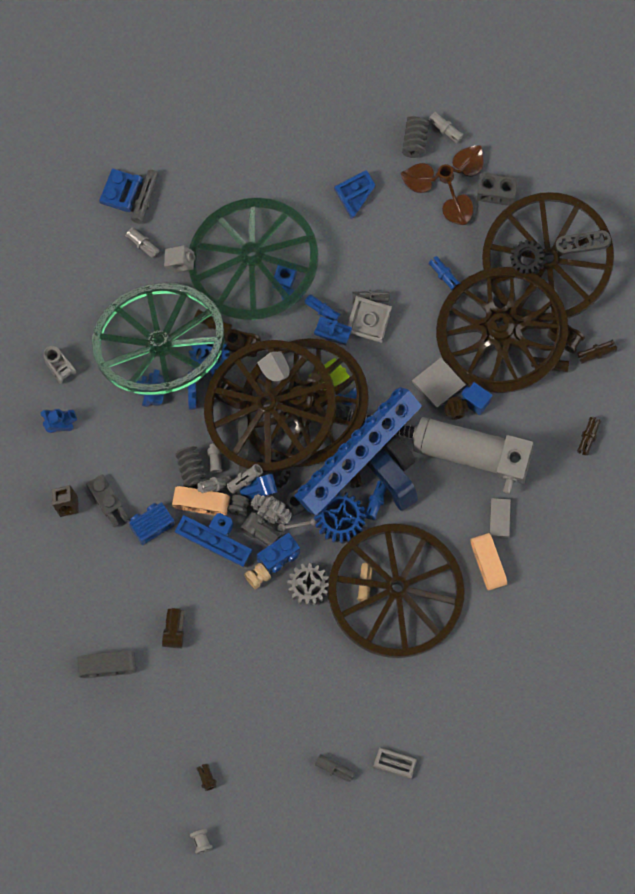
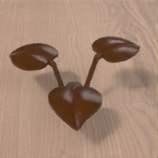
[401,145,484,225]

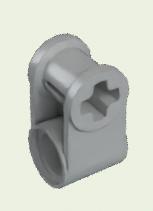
[44,346,76,384]

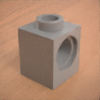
[164,245,195,273]

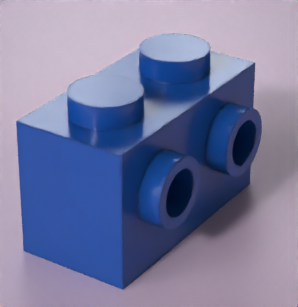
[257,533,300,574]

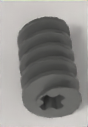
[402,116,429,158]
[176,446,207,489]

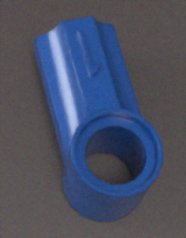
[240,474,278,500]

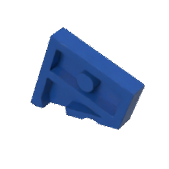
[334,170,376,219]

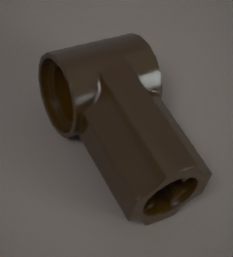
[162,608,185,649]

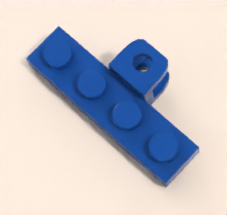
[175,513,253,568]

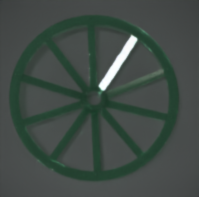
[189,198,319,320]
[92,283,225,395]

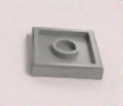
[348,296,392,343]
[412,358,466,410]

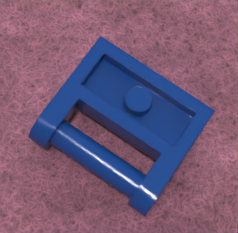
[99,168,143,212]

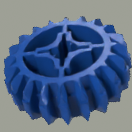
[314,492,366,543]

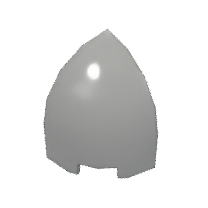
[257,352,290,381]

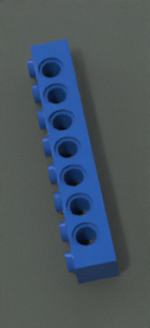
[294,387,422,516]

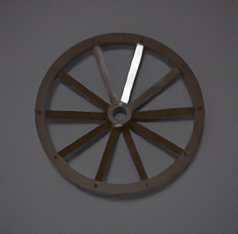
[482,192,614,322]
[204,340,337,472]
[328,524,465,658]

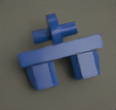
[314,316,352,346]
[134,369,168,407]
[40,409,77,433]

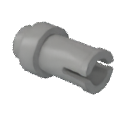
[207,443,223,473]

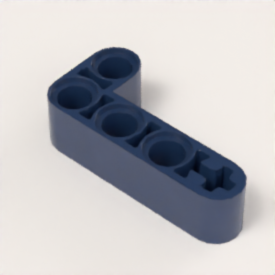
[357,448,418,511]

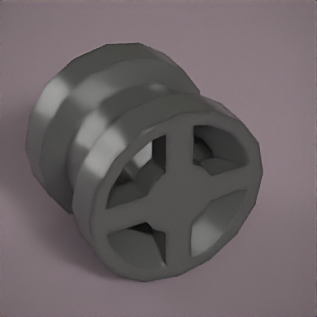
[228,495,251,517]

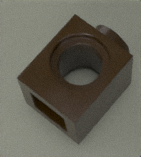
[52,485,79,517]

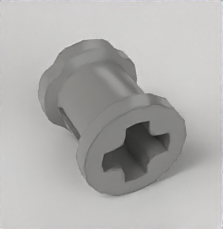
[190,829,213,855]

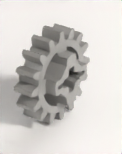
[251,494,292,524]
[287,563,329,606]

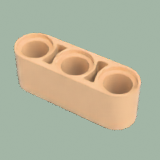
[172,486,230,516]
[470,533,507,591]

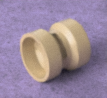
[244,563,271,590]

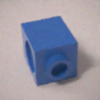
[272,261,297,291]
[461,382,492,416]

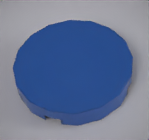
[188,372,196,410]

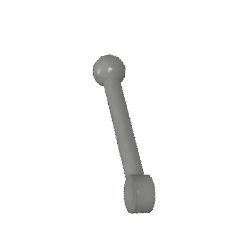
[278,518,317,532]

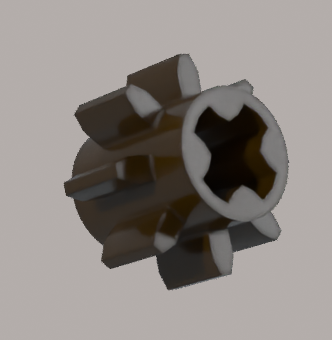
[444,397,469,420]

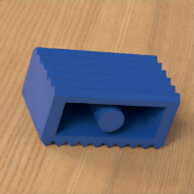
[129,502,175,545]

